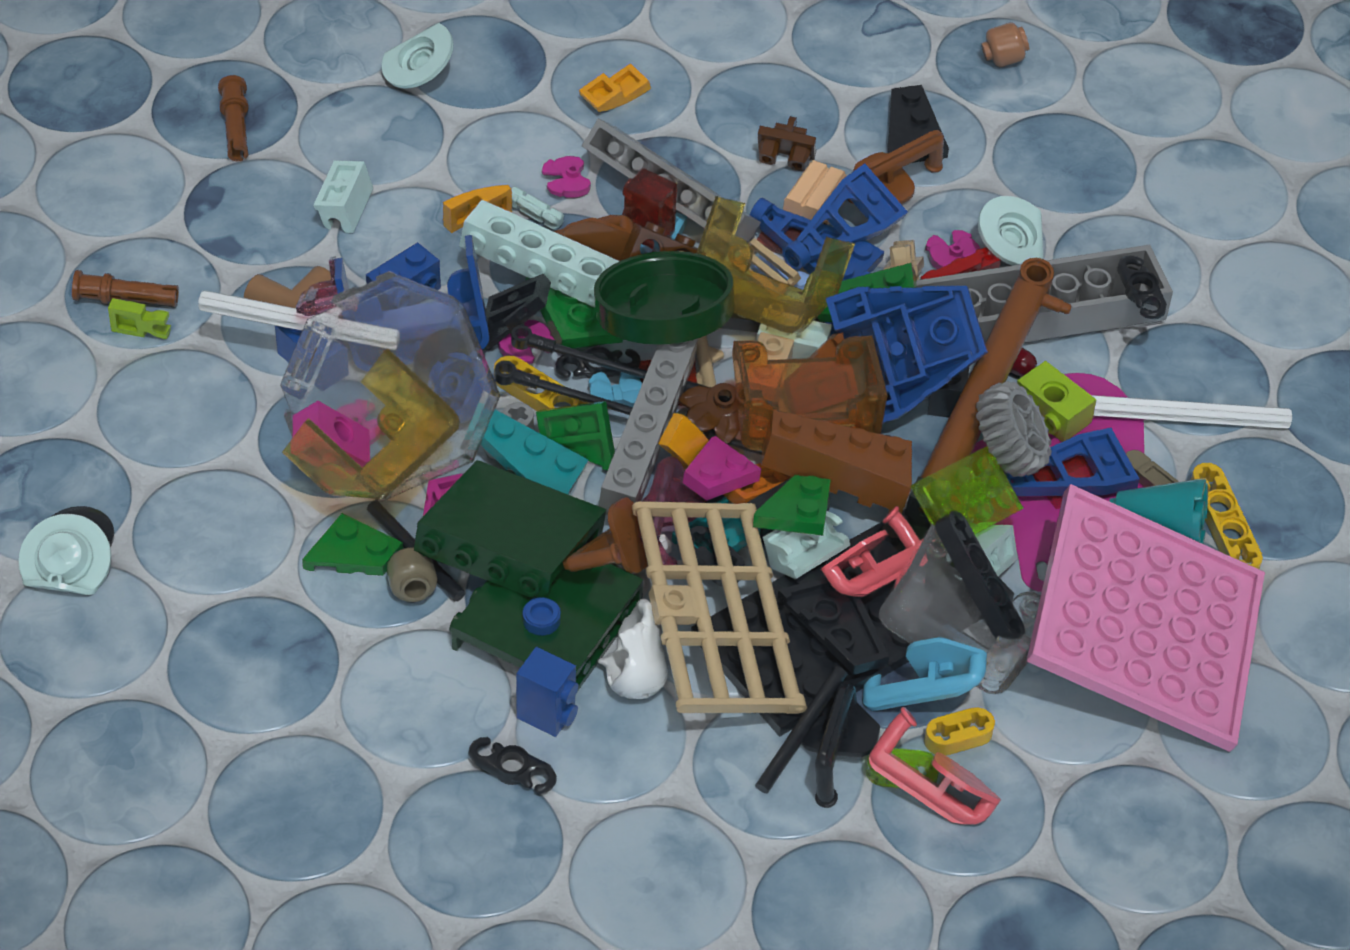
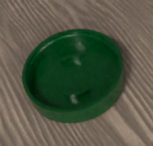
[594,251,735,345]

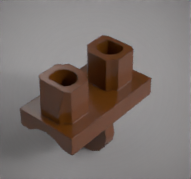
[758,116,817,171]

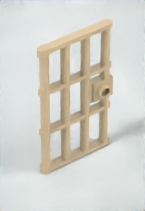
[632,501,807,714]

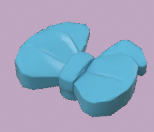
[588,372,642,407]

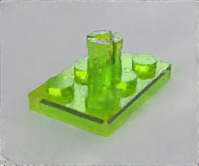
[910,446,1023,550]

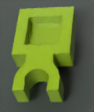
[108,298,171,339]

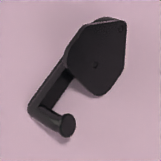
[802,682,880,808]

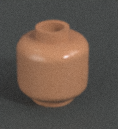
[981,22,1030,68]

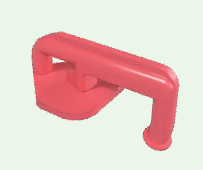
[821,506,928,597]
[869,707,1001,825]

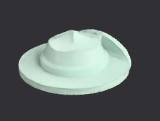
[382,22,453,89]
[978,196,1044,266]
[19,514,111,595]

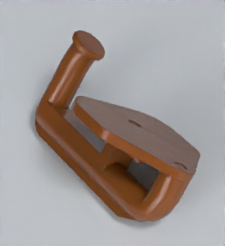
[848,130,944,204]
[525,215,634,277]
[563,497,648,574]

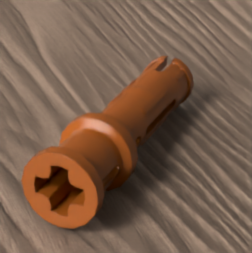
[218,75,249,161]
[72,270,179,307]

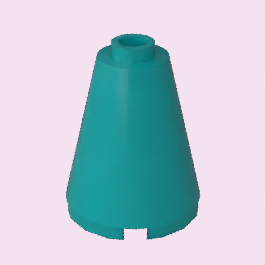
[1109,479,1208,544]

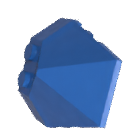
[826,286,988,430]

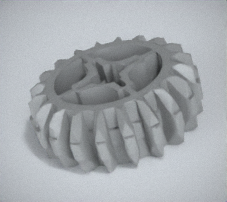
[976,381,1052,477]

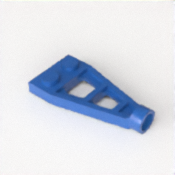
[782,163,908,270]
[750,198,885,283]
[988,427,1140,502]

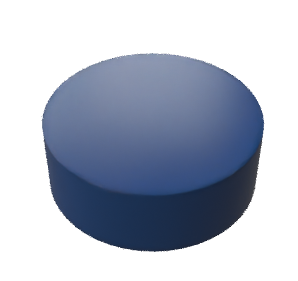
[523,598,561,636]

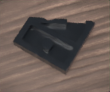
[484,274,551,350]

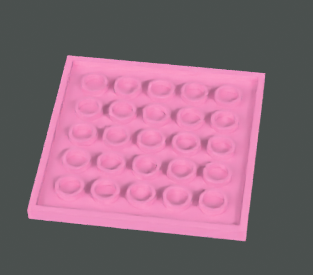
[1026,484,1265,752]

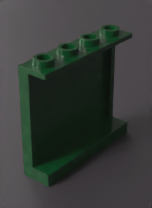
[414,460,607,599]
[449,564,644,692]

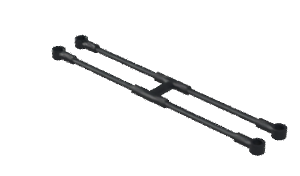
[494,325,890,455]

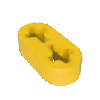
[924,707,995,755]

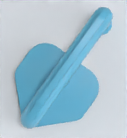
[862,637,987,711]

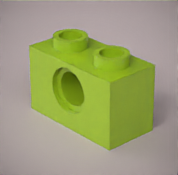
[1017,360,1097,442]

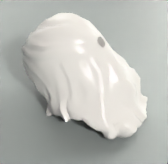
[598,599,668,699]

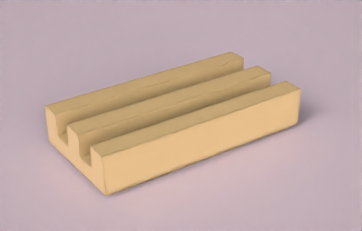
[730,238,801,301]

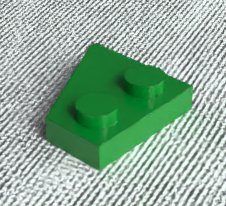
[536,401,615,471]
[302,513,403,576]

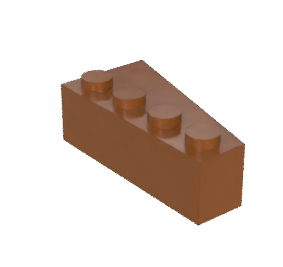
[761,410,912,514]

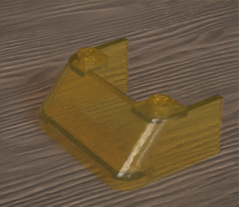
[696,196,855,334]
[282,348,460,499]

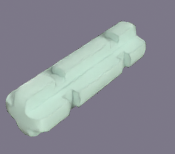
[512,187,564,230]

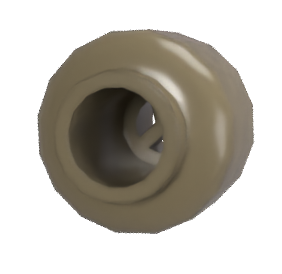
[387,548,437,602]

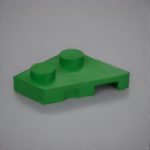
[753,475,831,536]

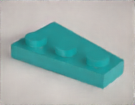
[477,409,588,495]

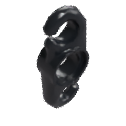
[1117,255,1167,319]
[555,346,641,379]
[468,737,557,794]

